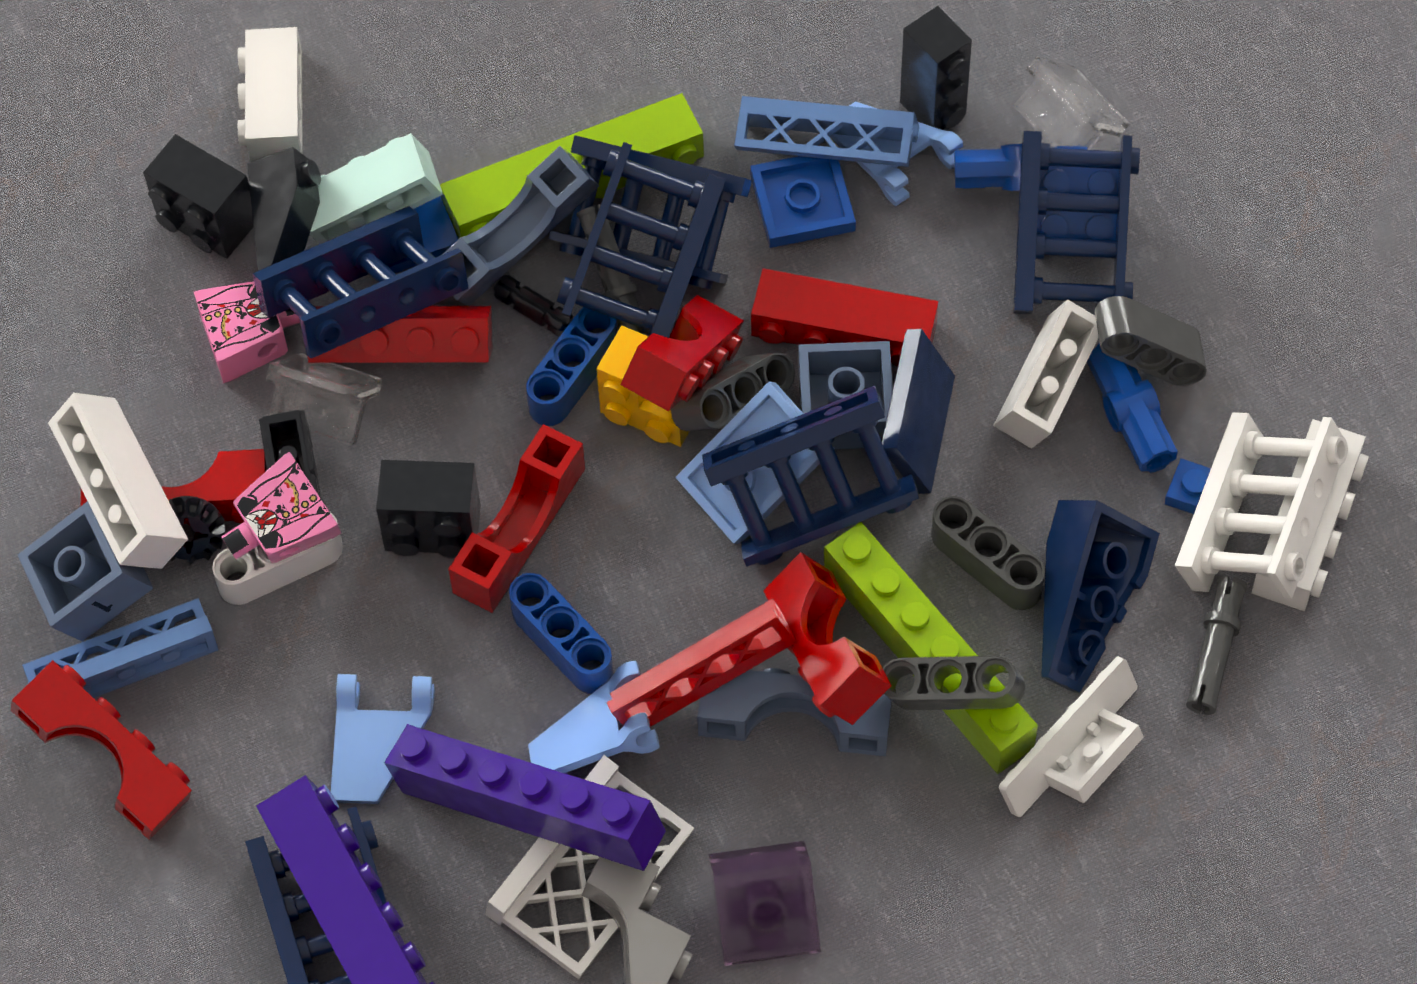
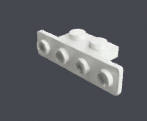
[999,656,1144,817]

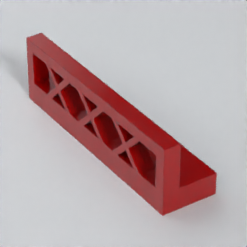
[607,598,797,727]

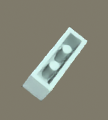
[309,133,443,244]

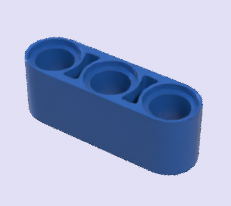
[526,307,618,426]
[509,573,613,694]

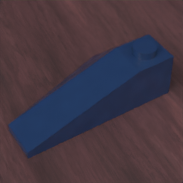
[1041,500,1160,693]

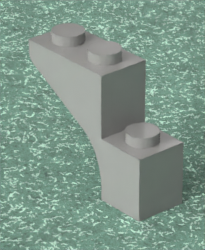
[582,857,693,984]

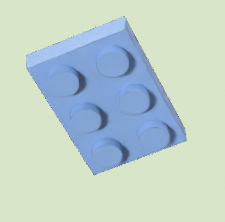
[675,381,835,544]

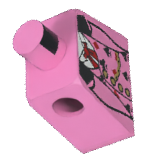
[194,281,300,384]
[221,452,341,563]

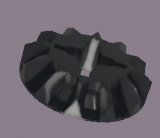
[168,496,226,565]

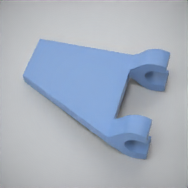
[830,101,963,206]
[528,661,660,773]
[331,674,435,804]

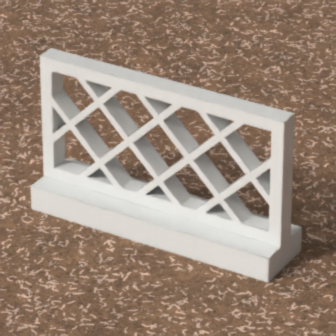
[485,755,694,979]

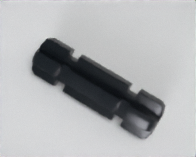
[494,275,574,337]

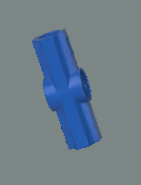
[954,144,1087,191]
[1087,343,1178,473]

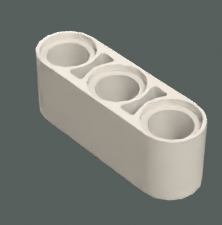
[212,512,343,605]

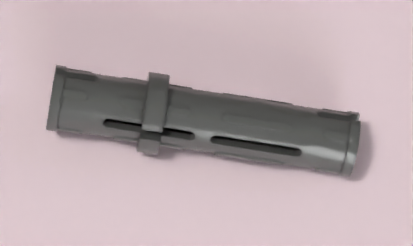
[576,204,642,333]
[1186,576,1248,715]

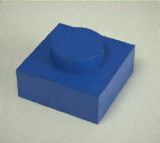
[1164,458,1211,514]

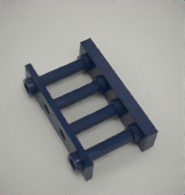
[1013,131,1140,314]
[549,135,752,290]
[556,142,726,338]
[253,206,469,359]
[702,386,919,567]
[245,806,387,984]

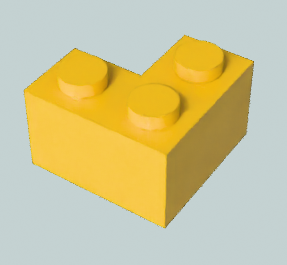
[596,325,690,447]

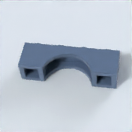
[442,146,599,306]
[697,668,892,757]

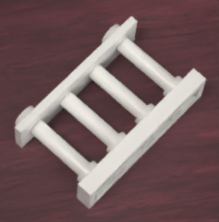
[1175,412,1348,599]

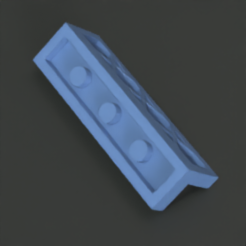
[734,96,919,167]
[22,598,219,698]

